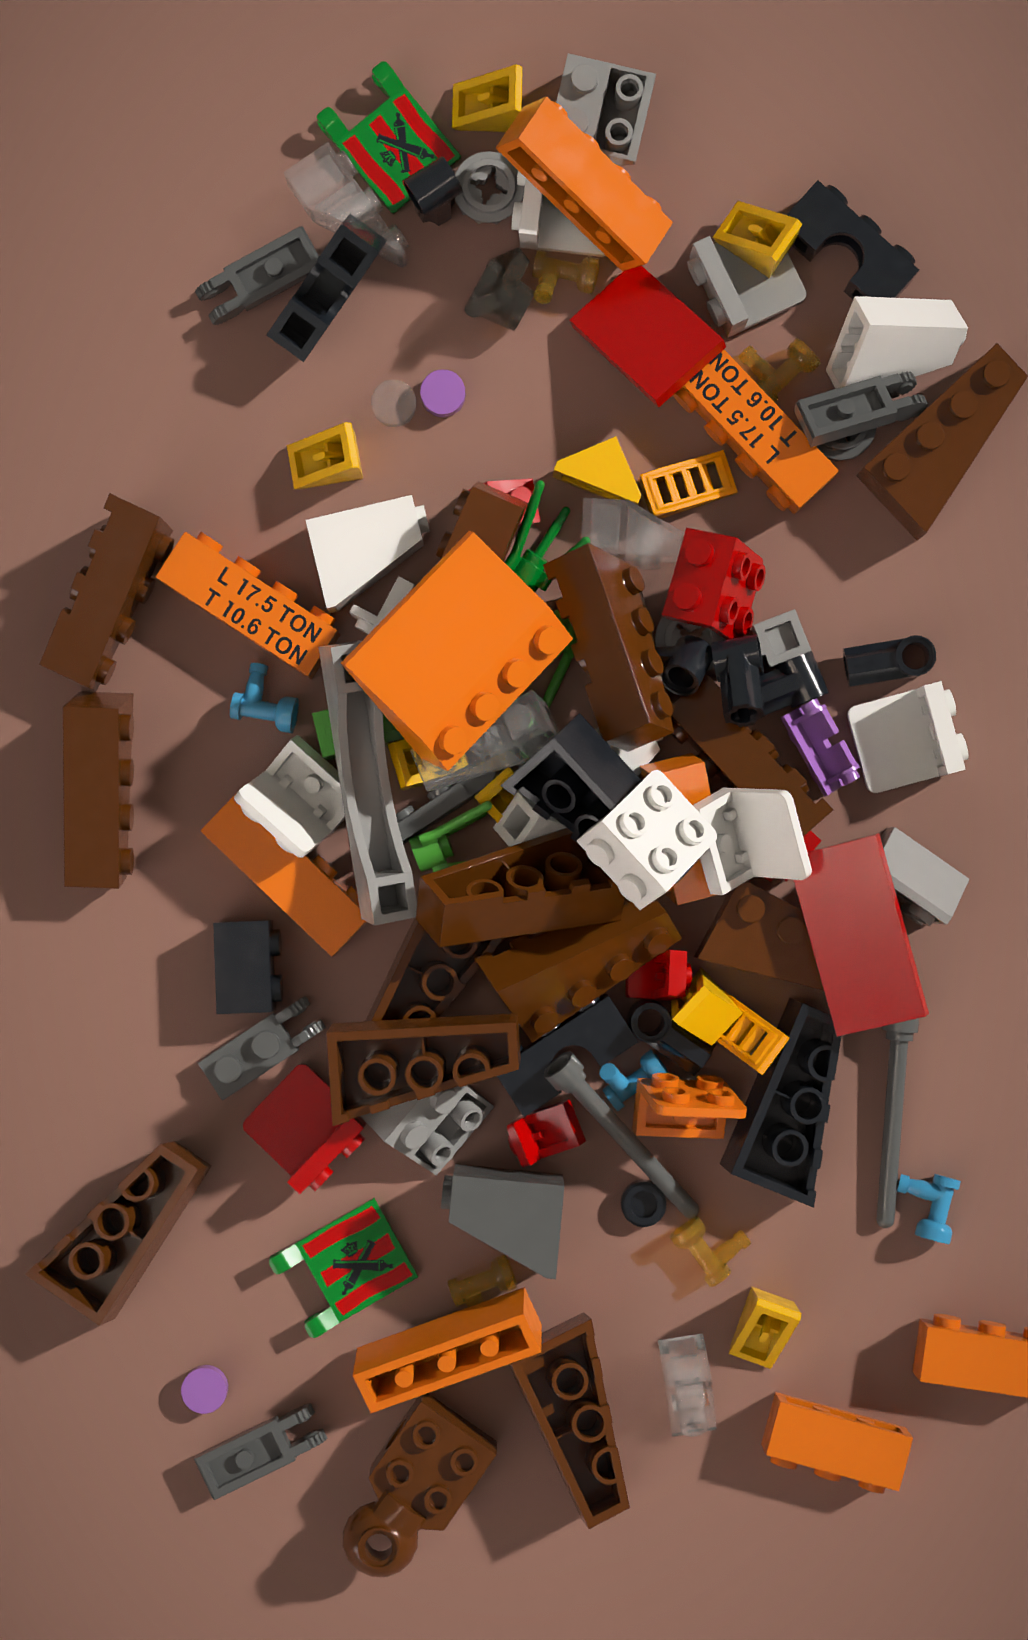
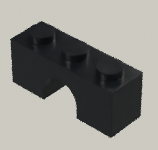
[787,180,920,299]
[267,213,387,362]
[497,994,638,1117]

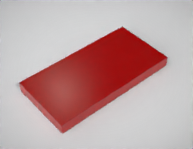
[794,833,929,1037]

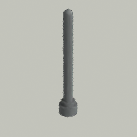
[876,1018,919,1228]
[544,1051,699,1218]

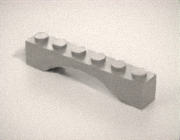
[318,640,417,926]

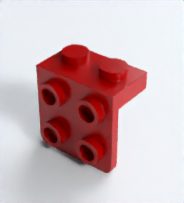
[662,527,766,640]
[243,1064,367,1195]

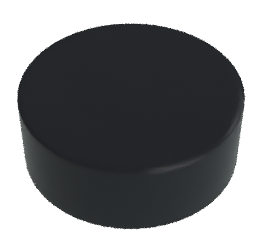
[620,1180,666,1227]

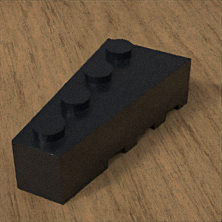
[500,713,706,884]
[720,998,842,1208]

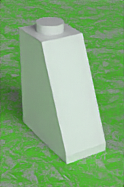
[826,296,968,389]
[306,495,430,613]

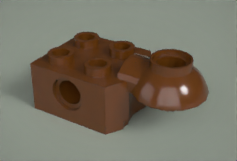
[343,1393,497,1577]

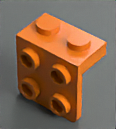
[632,1073,747,1139]

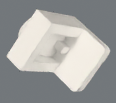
[349,576,415,634]

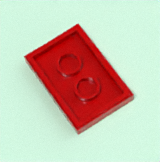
[569,265,726,408]

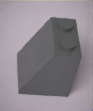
[441,1164,565,1279]

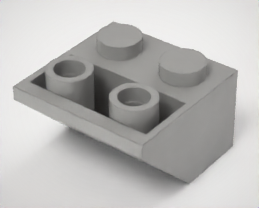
[556,53,656,166]
[880,827,969,927]
[361,1085,494,1176]

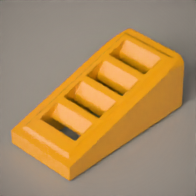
[638,450,738,522]
[717,989,789,1075]

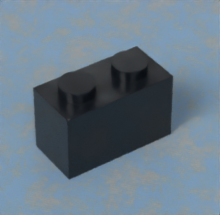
[213,920,283,1014]

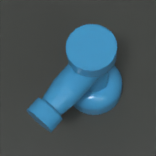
[230,663,299,734]
[599,1049,669,1111]
[897,1174,961,1244]

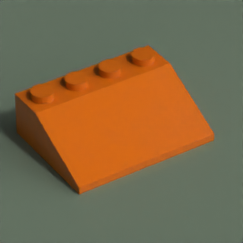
[341,531,573,771]

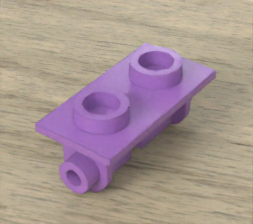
[781,698,860,797]

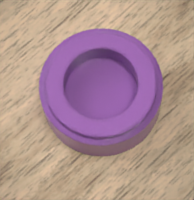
[420,369,466,417]
[181,1365,228,1414]

